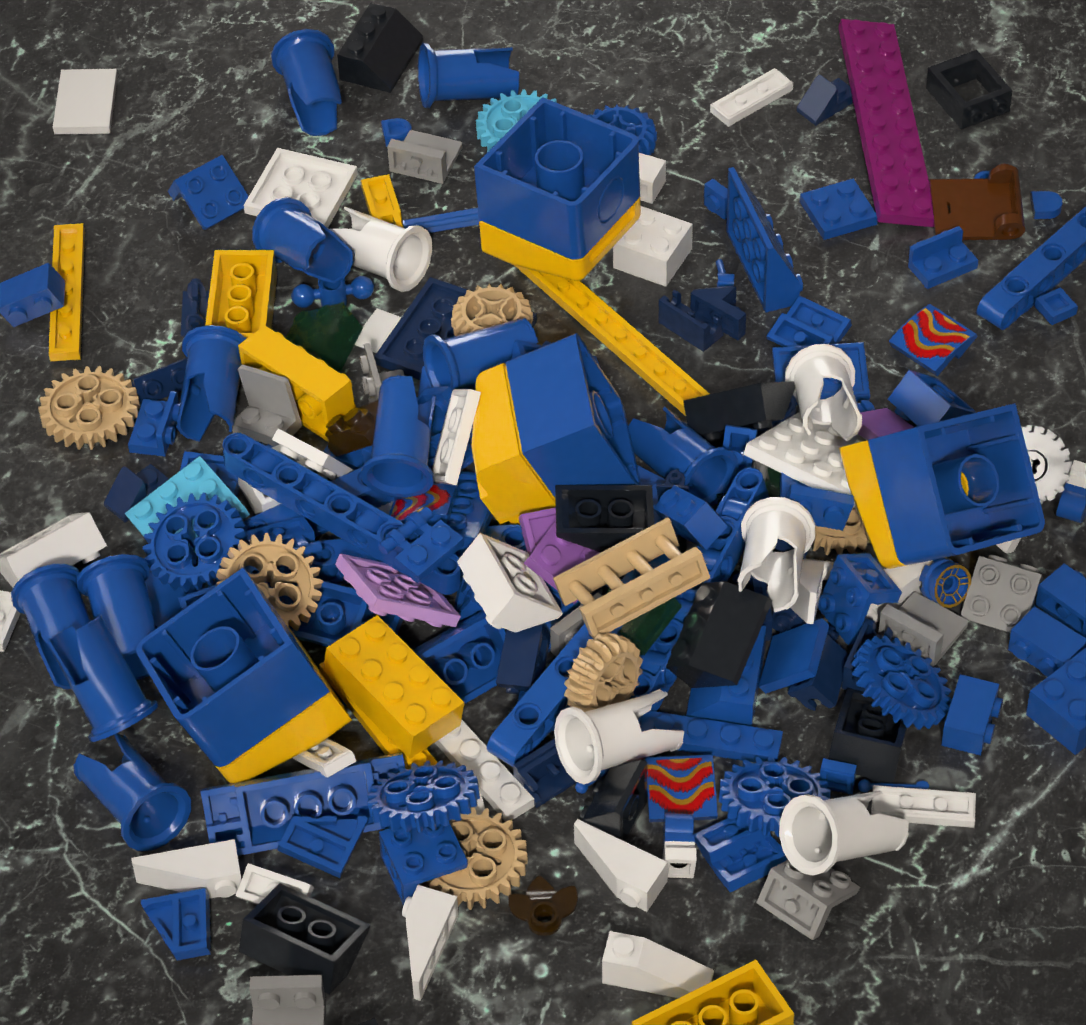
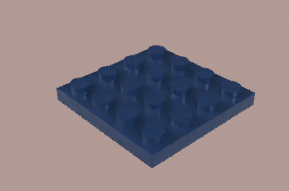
[374,277,537,390]

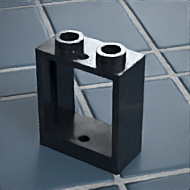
[926,50,1012,129]

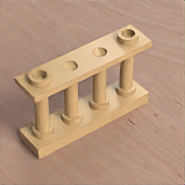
[553,517,710,639]

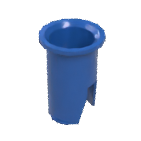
[271,29,342,136]
[418,43,519,108]
[252,197,353,284]
[423,318,538,391]
[176,325,247,442]
[361,375,436,498]
[628,406,738,507]
[76,554,156,680]
[11,564,91,689]
[47,613,159,742]
[74,733,191,851]

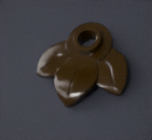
[508,876,578,936]

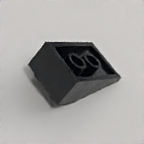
[555,485,654,552]
[828,688,907,783]

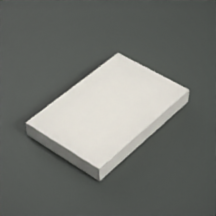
[53,69,118,134]
[432,389,481,486]

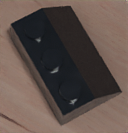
[337,2,423,93]
[683,381,795,441]
[666,581,773,688]
[239,883,370,995]

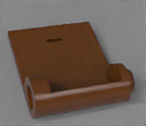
[929,164,1025,240]

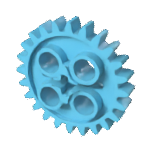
[476,89,557,152]

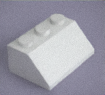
[0,512,107,588]
[457,533,563,633]

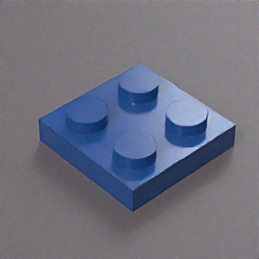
[800,178,878,240]

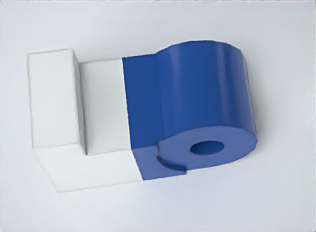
[1056,460,1086,523]
[663,813,697,878]

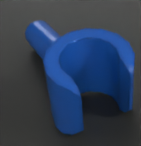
[716,259,735,287]

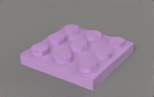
[335,554,461,627]

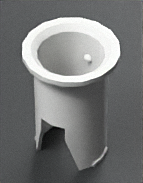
[329,207,432,292]
[785,344,862,442]
[737,497,815,612]
[554,689,684,784]
[779,790,909,876]

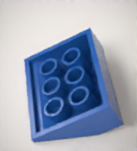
[726,167,803,313]

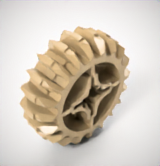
[451,283,533,336]
[564,632,643,712]

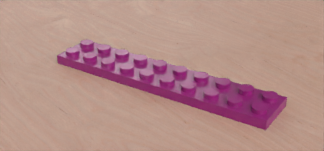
[838,19,934,227]

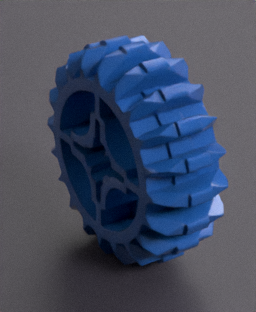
[588,104,657,156]

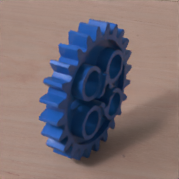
[143,492,248,593]
[851,635,952,730]
[719,756,831,837]
[367,760,480,833]

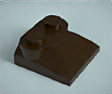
[325,400,378,457]

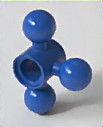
[291,276,374,312]

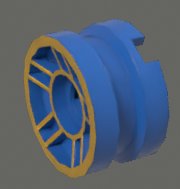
[919,557,971,608]

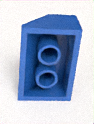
[413,611,506,704]
[686,626,766,726]

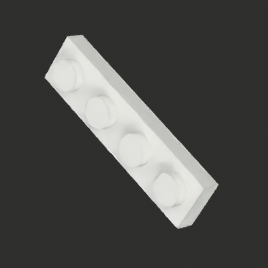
[435,720,534,822]

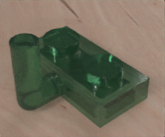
[607,588,682,655]

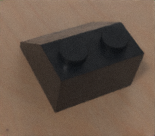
[579,760,647,842]

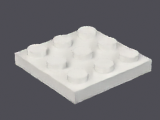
[244,148,358,229]

